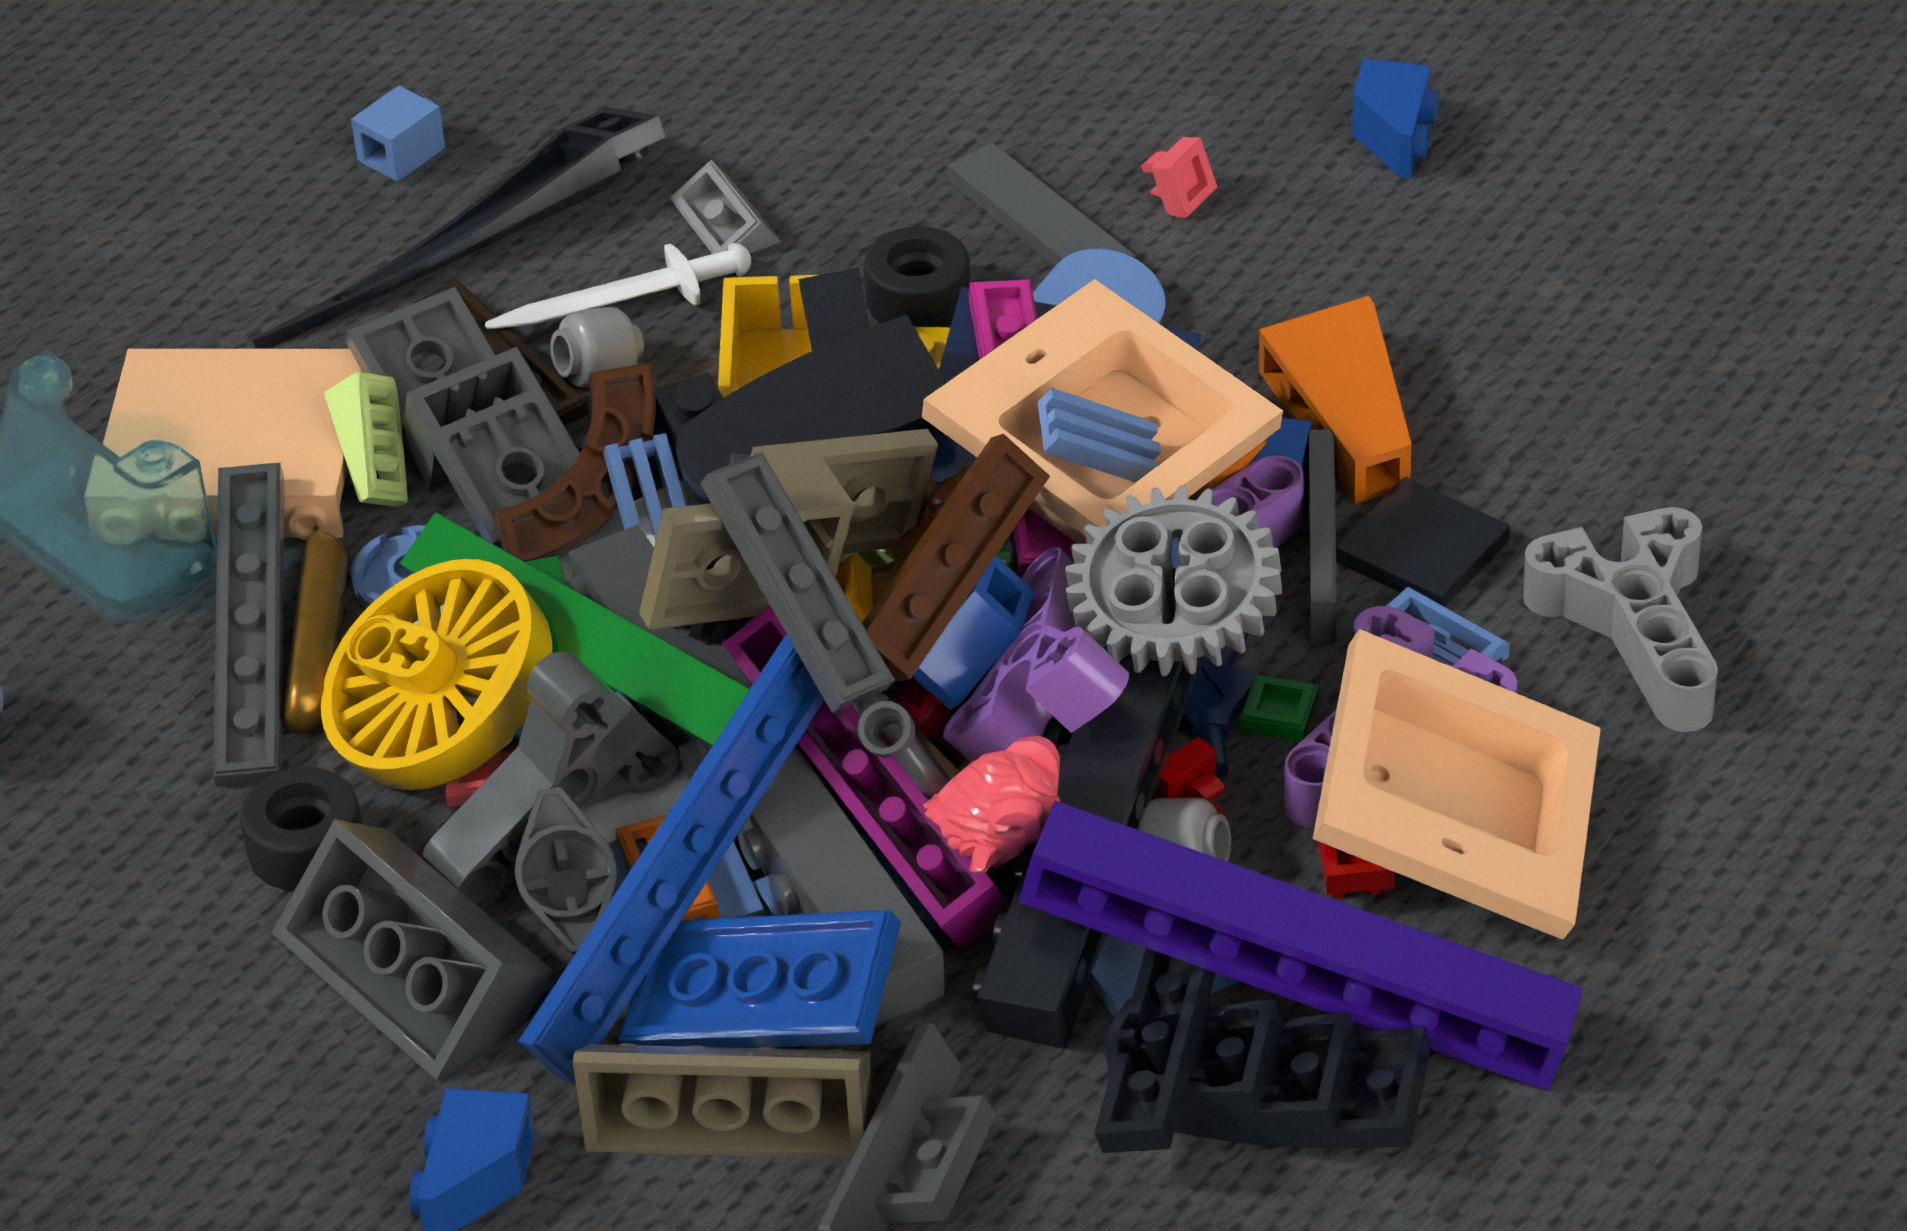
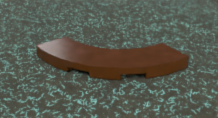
[495,362,656,562]

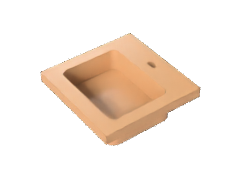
[922,279,1283,544]
[1313,629,1601,940]

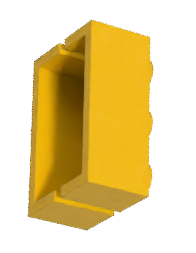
[718,275,817,398]

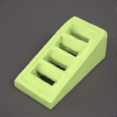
[324,372,408,507]

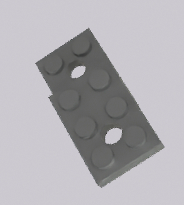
[346,287,580,549]

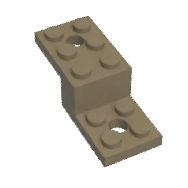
[639,429,938,630]

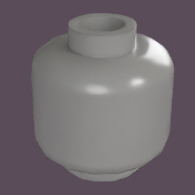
[550,307,644,388]
[1138,798,1231,862]

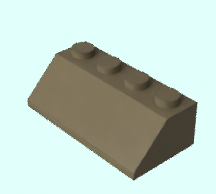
[573,1044,873,1159]

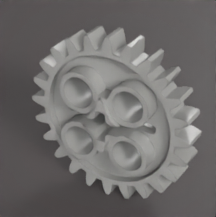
[1065,485,1282,676]

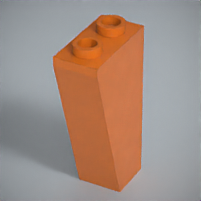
[1259,296,1412,505]

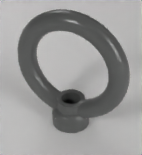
[852,693,951,800]

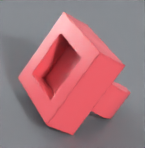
[1141,137,1218,218]

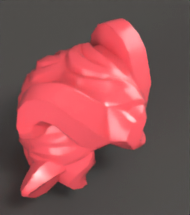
[923,736,1061,874]

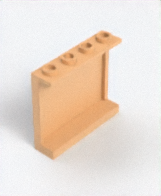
[89,349,362,540]

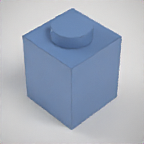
[351,85,445,182]

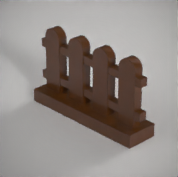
[862,434,1050,681]

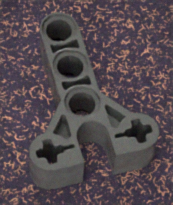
[422,651,679,904]

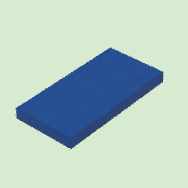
[618,910,901,1048]

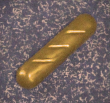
[282,530,348,733]

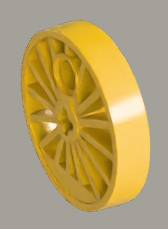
[321,559,552,790]

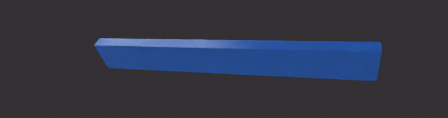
[518,634,825,1084]

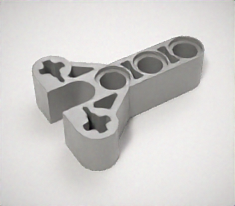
[1522,507,1718,732]

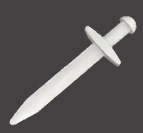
[485,243,751,329]

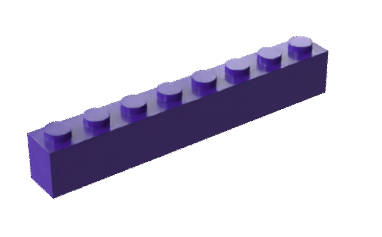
[1018,801,1583,1091]

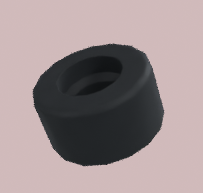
[863,226,971,327]
[240,767,363,891]

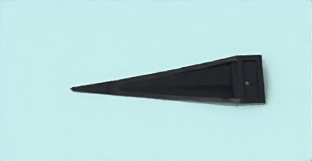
[253,107,666,349]

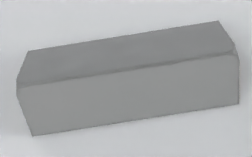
[669,160,781,254]

